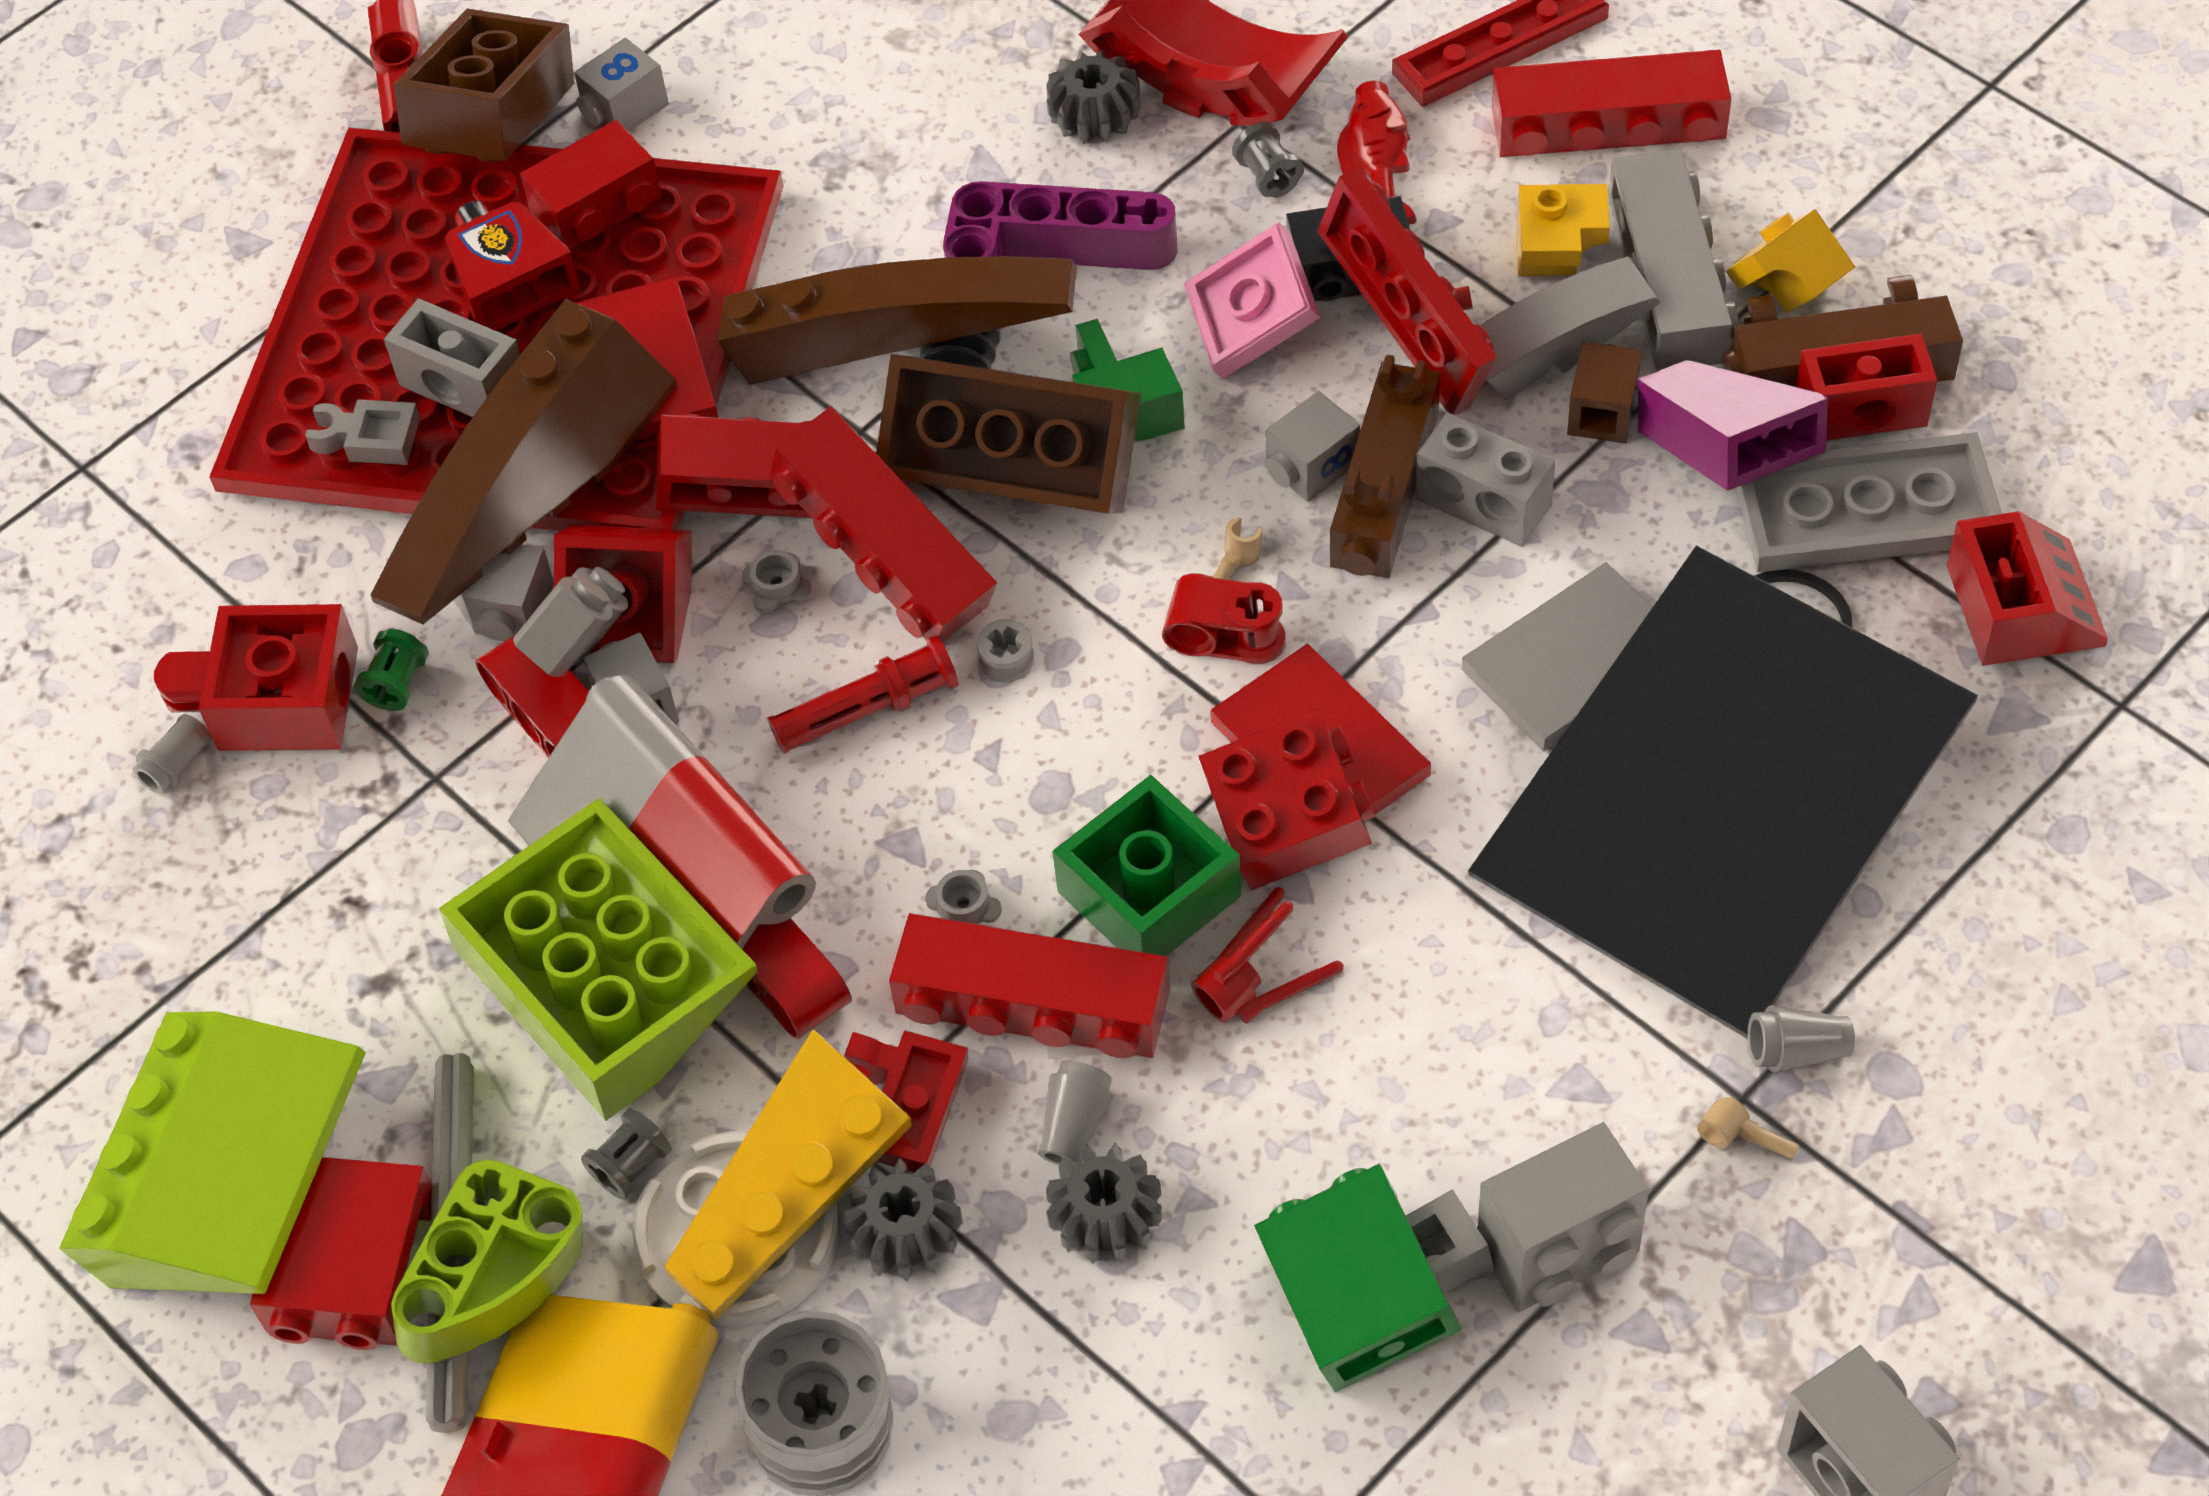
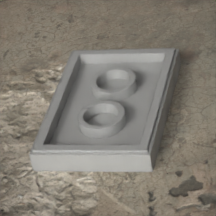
[1462,562,1653,752]

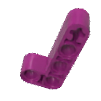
[943,181,1178,270]

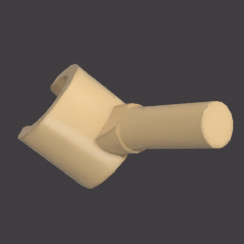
[1212,517,1263,580]
[1697,1097,1799,1160]

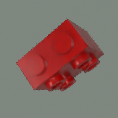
[1198,708,1376,891]

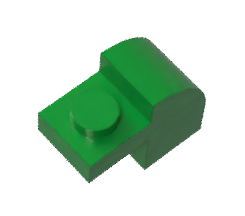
[1070,318,1185,442]

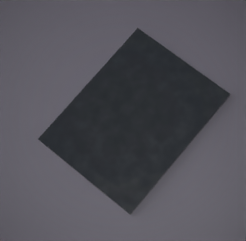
[1468,545,1978,1039]

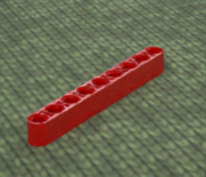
[475,634,852,1039]

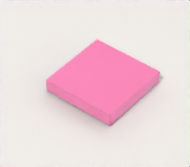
[1184,222,1321,379]

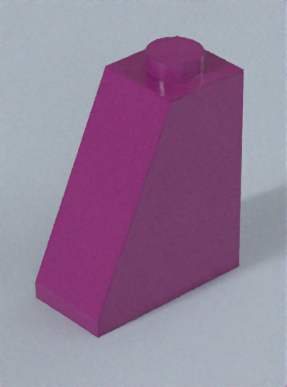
[1638,360,1828,491]

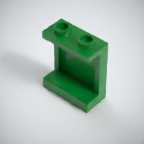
[1254,1163,1462,1392]

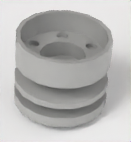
[734,1311,894,1496]

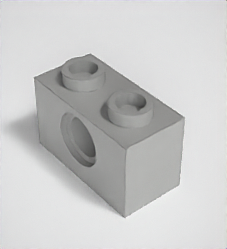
[384,298,520,417]

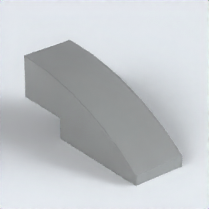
[1480,257,1660,400]

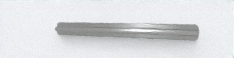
[426,1053,474,1433]

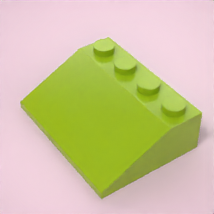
[439,798,758,1121]
[59,1011,366,1294]

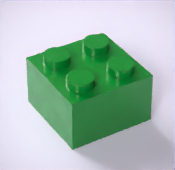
[1052,774,1241,956]

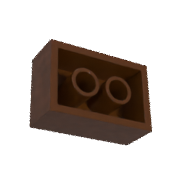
[394,8,575,162]

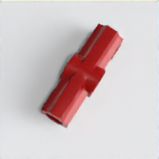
[367,0,423,132]

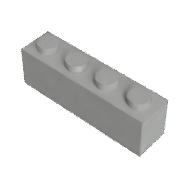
[1608,149,1739,372]

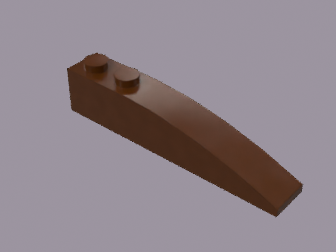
[717,256,1077,385]
[370,299,677,625]

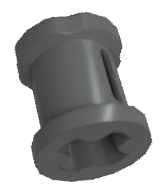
[1232,122,1304,198]
[580,1108,672,1200]

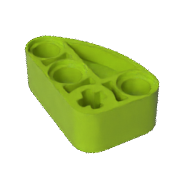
[391,1159,584,1364]

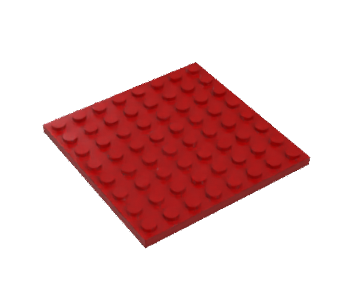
[209,127,784,531]

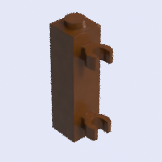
[1722,275,1963,387]
[1330,354,1440,579]

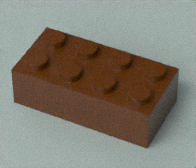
[876,354,1142,514]

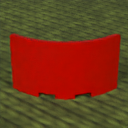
[1078,0,1348,126]

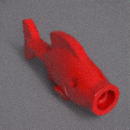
[1337,80,1417,225]

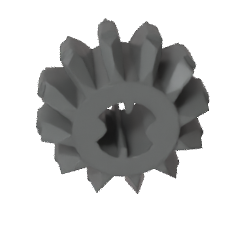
[1046,49,1141,144]
[1046,1142,1162,1264]
[843,1158,963,1282]

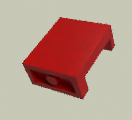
[249,1157,432,1350]

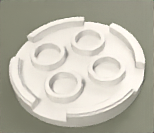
[632,1131,840,1328]

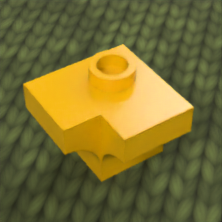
[1516,184,1610,276]
[1726,209,1856,313]

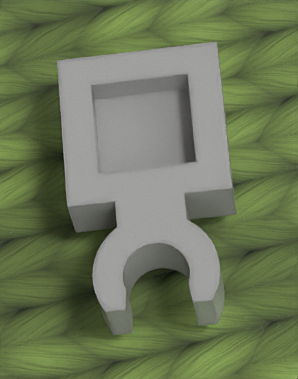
[305,400,420,465]

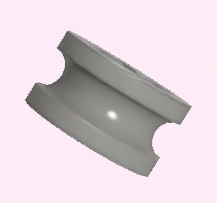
[977,619,1034,682]

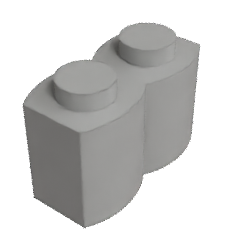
[513,567,628,677]

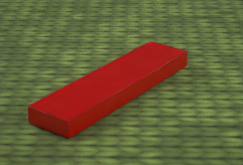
[1392,0,1609,107]

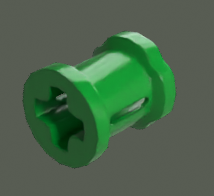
[354,628,429,711]

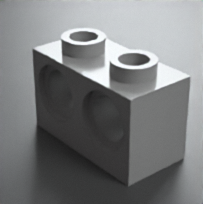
[1415,412,1555,548]

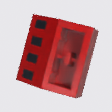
[1946,511,2108,666]

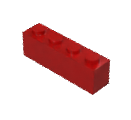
[1492,49,1731,157]
[770,406,998,643]
[889,913,1170,1058]

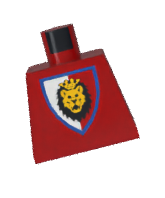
[444,201,581,331]

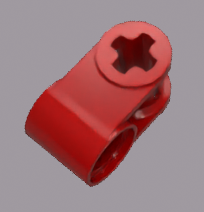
[1161,573,1286,664]

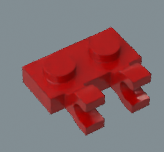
[844,1030,968,1173]

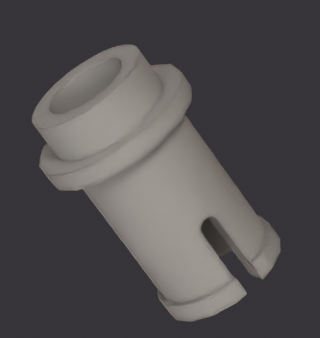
[132,714,212,794]

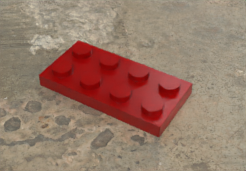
[1317,166,1497,416]

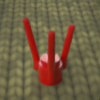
[1191,887,1344,1024]

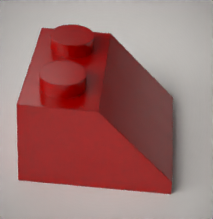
[554,524,692,663]

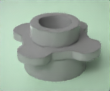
[742,550,812,613]
[925,870,1002,924]

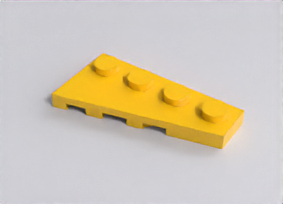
[664,1029,912,1321]

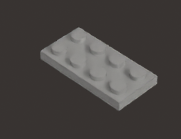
[1736,432,2002,572]

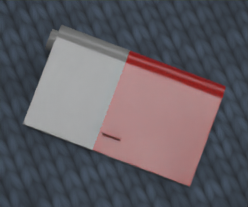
[508,675,816,949]

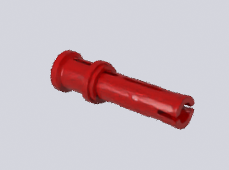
[767,635,959,754]

